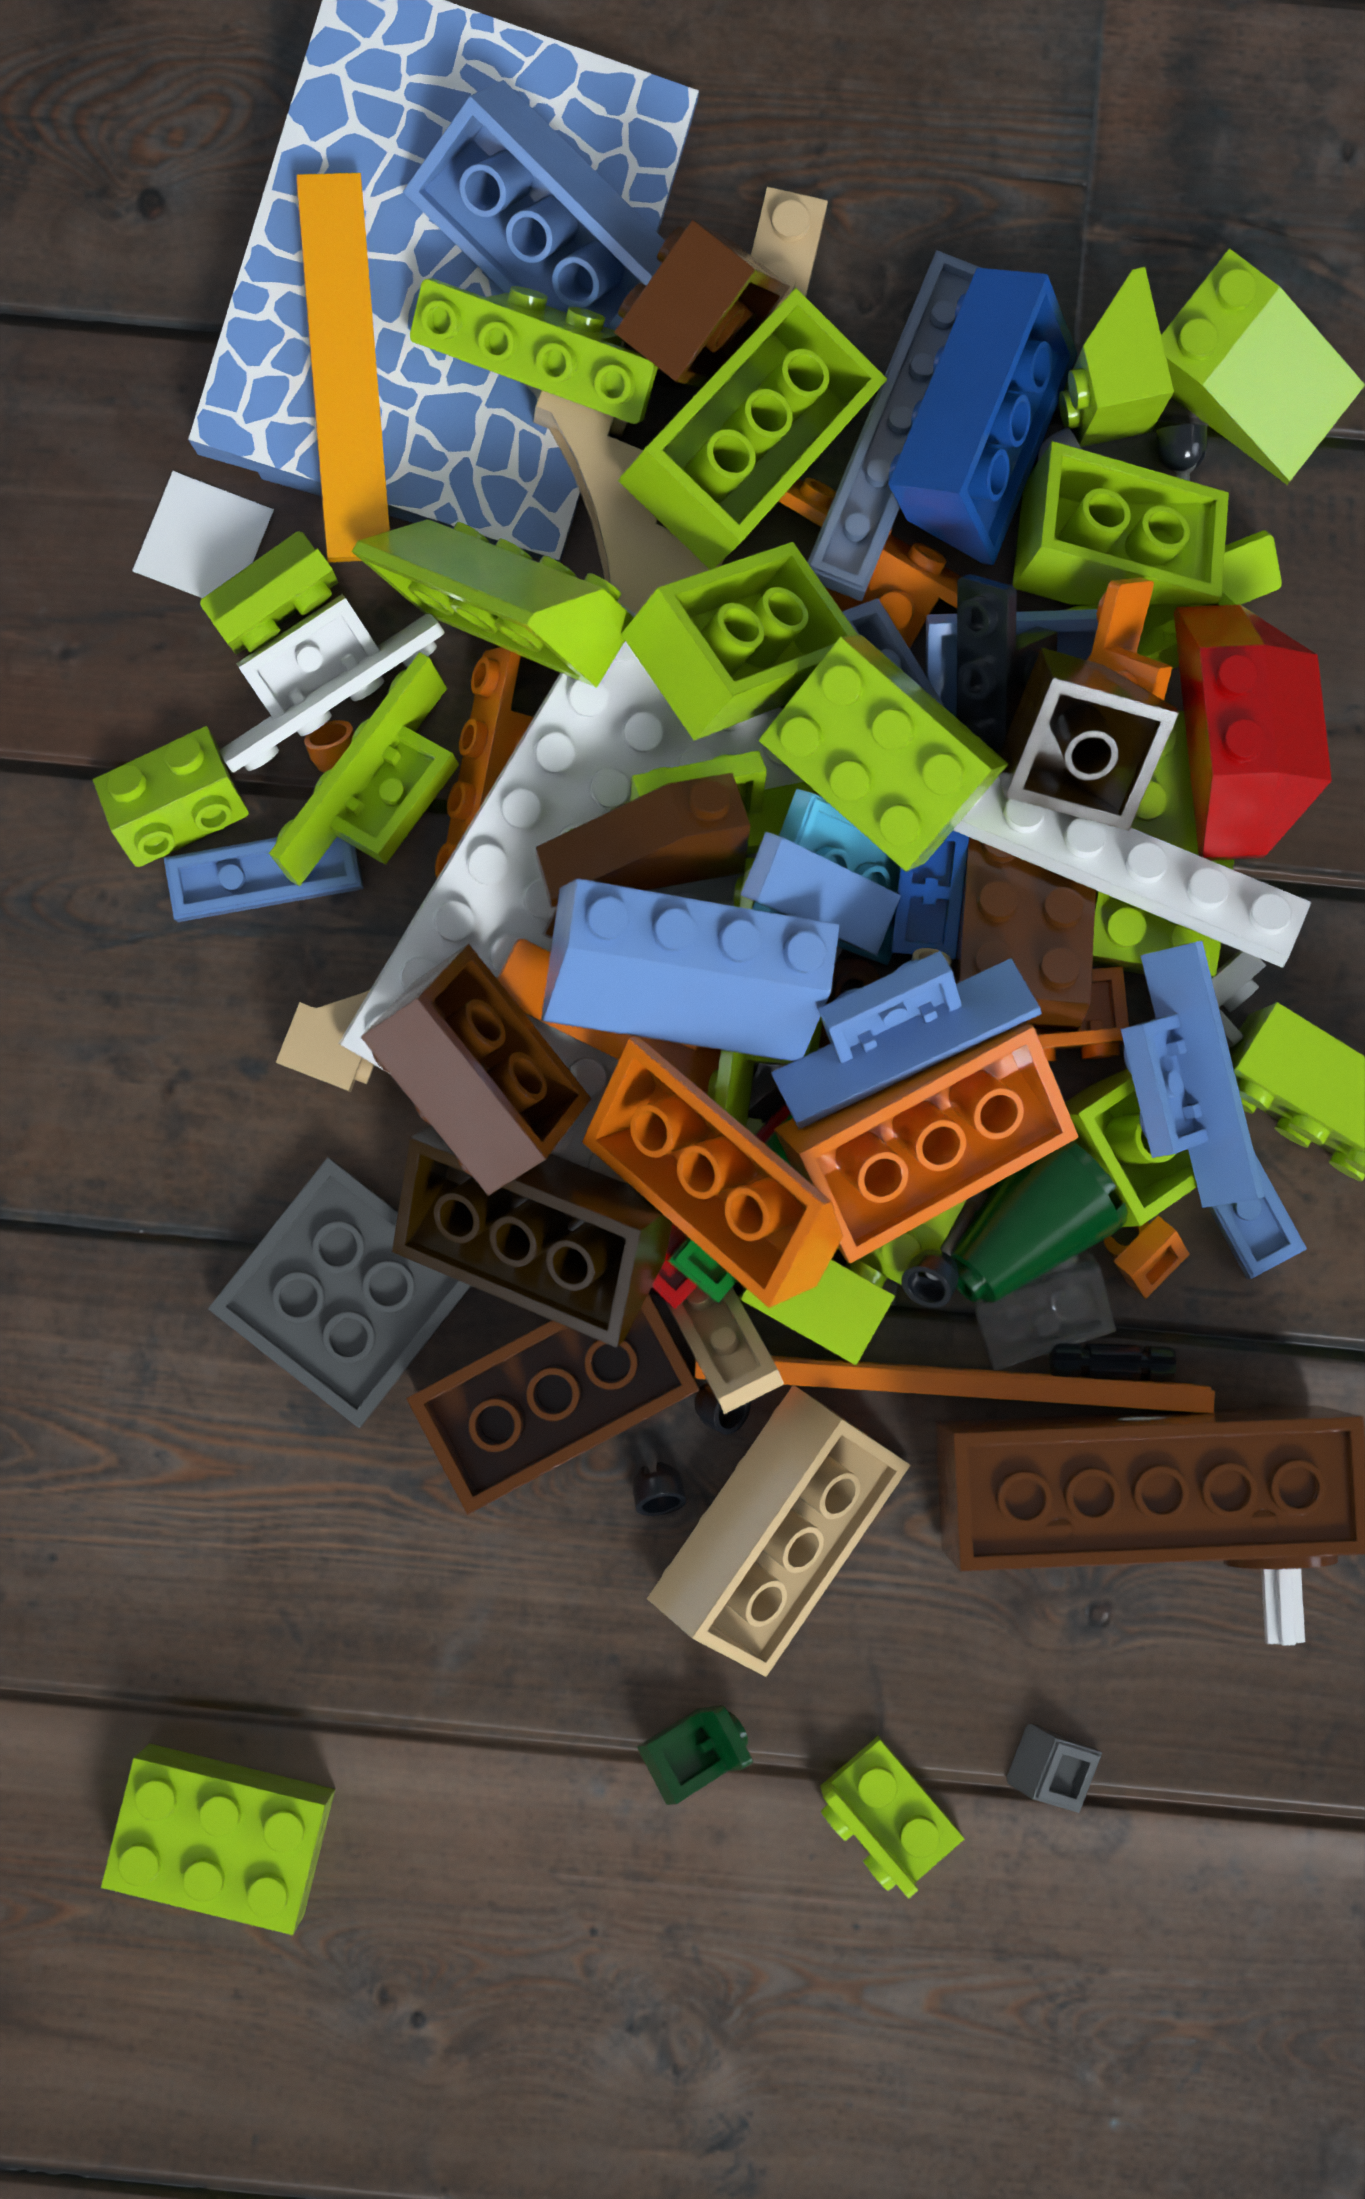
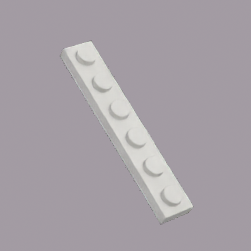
[953,776,1311,968]

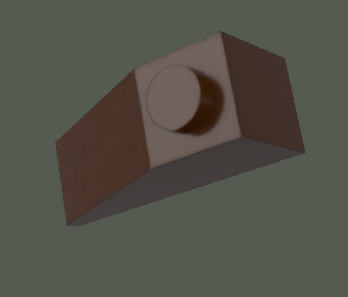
[536,772,750,908]

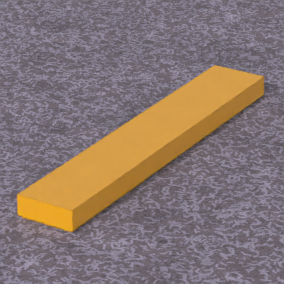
[296,173,390,563]

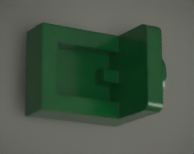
[637,1705,753,1805]

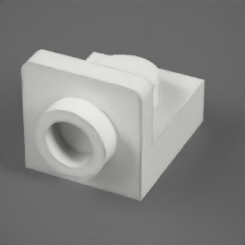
[1212,951,1266,1048]

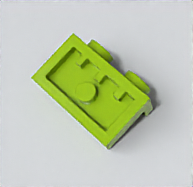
[820,1736,965,1898]

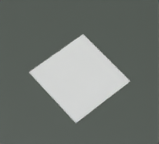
[132,471,274,598]

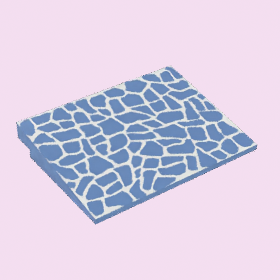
[188,0,699,563]

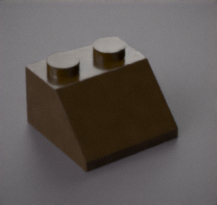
[999,647,1179,831]

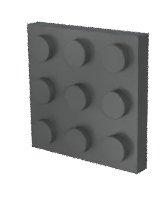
[208,1157,472,1428]

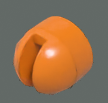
[304,720,355,773]

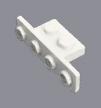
[220,594,445,772]

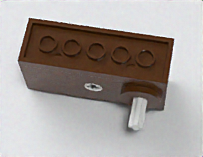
[936,1405,1365,1645]

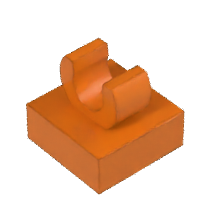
[1104,1216,1190,1299]

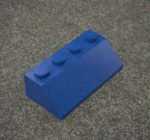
[888,268,1078,565]

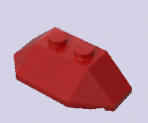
[1174,605,1332,861]

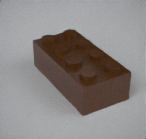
[406,1293,700,1515]

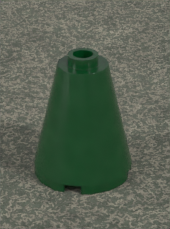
[950,1141,1128,1303]

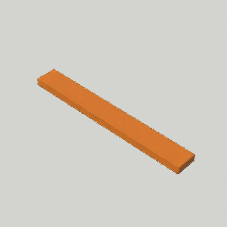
[694,1355,1215,1413]

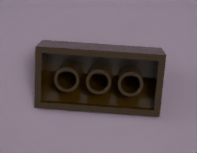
[392,1125,673,1347]

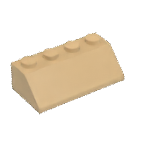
[647,1385,911,1677]

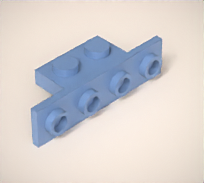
[1121,941,1265,1208]
[771,950,1042,1129]

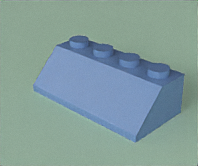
[403,80,665,330]
[541,879,840,1062]

